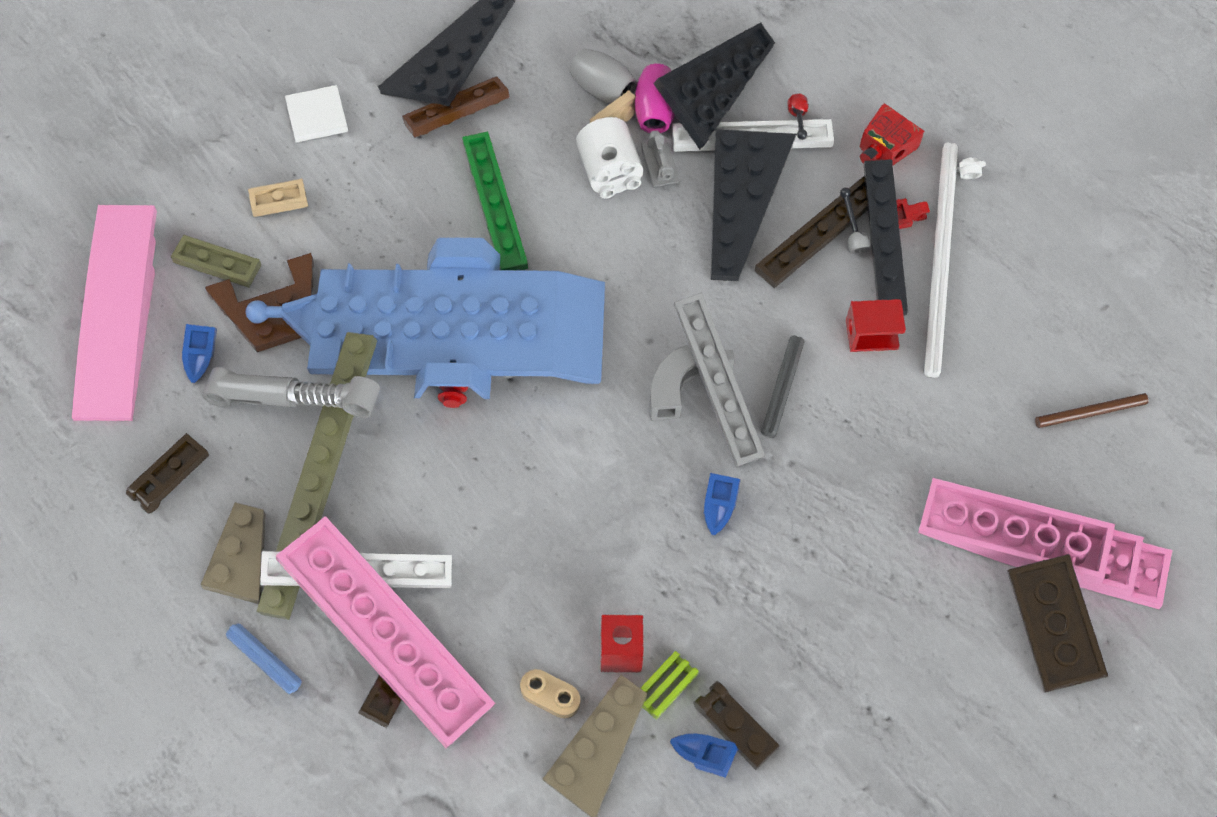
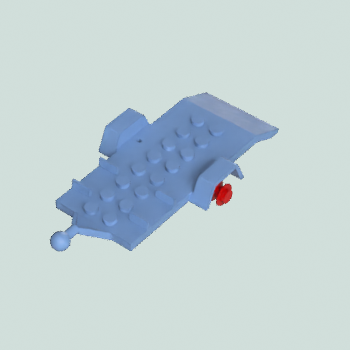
[246,238,605,408]

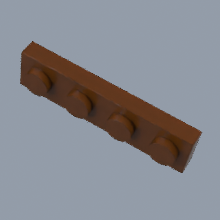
[402,76,510,138]

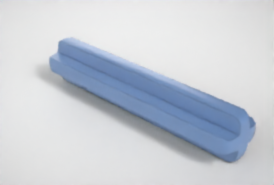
[226,623,302,694]

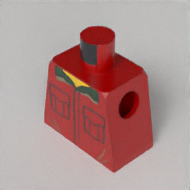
[859,103,924,165]

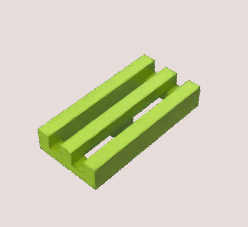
[641,651,699,720]

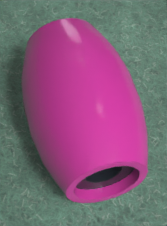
[635,63,675,133]

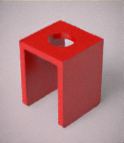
[846,299,906,352]
[600,615,644,673]

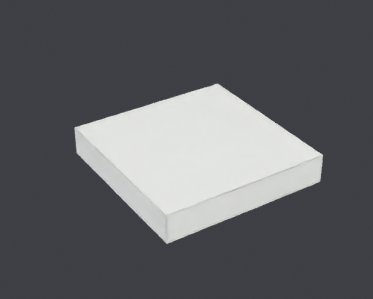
[285,85,349,143]

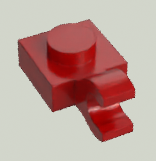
[896,198,930,229]

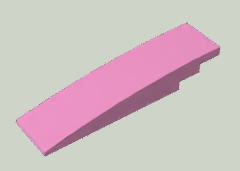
[72,205,157,421]
[918,478,1172,610]

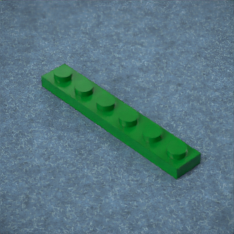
[462,131,528,271]

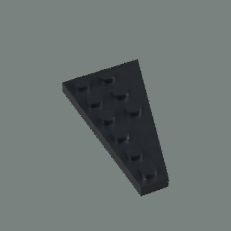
[378,0,515,106]
[653,22,775,150]
[711,129,796,281]

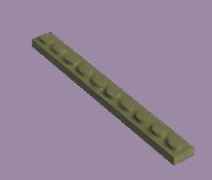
[257,332,377,620]

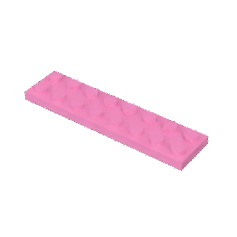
[276,516,495,749]

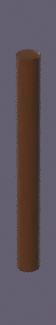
[1035,393,1149,428]

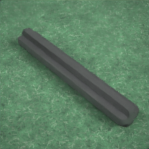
[761,335,805,438]

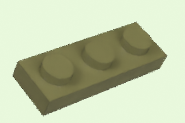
[171,235,262,288]

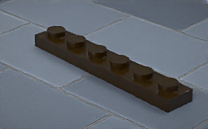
[754,176,868,288]

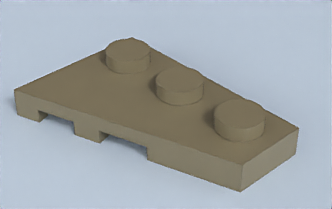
[200,502,266,604]

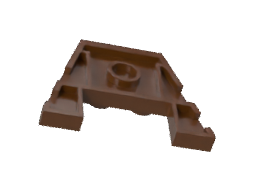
[205,253,314,352]

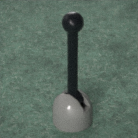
[840,187,872,254]

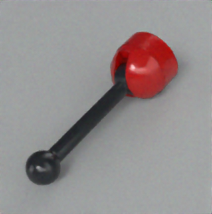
[787,93,809,140]

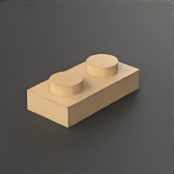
[590,90,636,123]
[248,179,308,217]

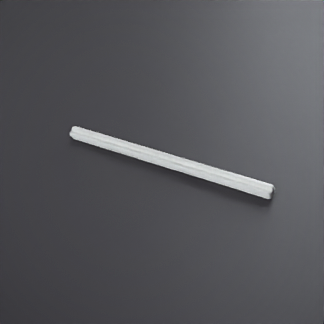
[924,142,958,378]

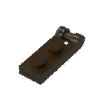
[126,433,210,514]
[693,681,780,770]

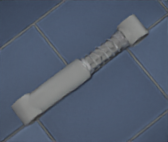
[202,367,380,418]

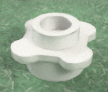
[956,158,986,179]

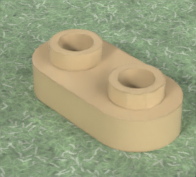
[520,669,580,718]

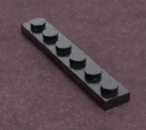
[863,159,908,315]

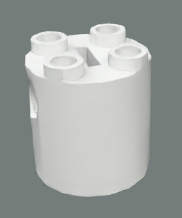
[576,117,643,199]

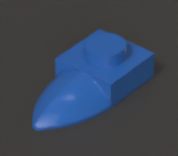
[182,324,217,383]
[704,473,741,535]
[670,733,738,778]

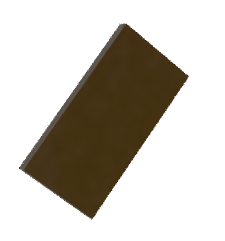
[1007,554,1109,693]

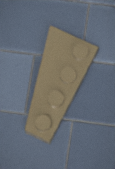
[543,675,647,817]

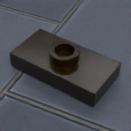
[358,675,402,728]

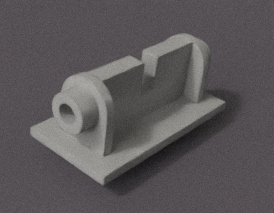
[641,131,680,187]

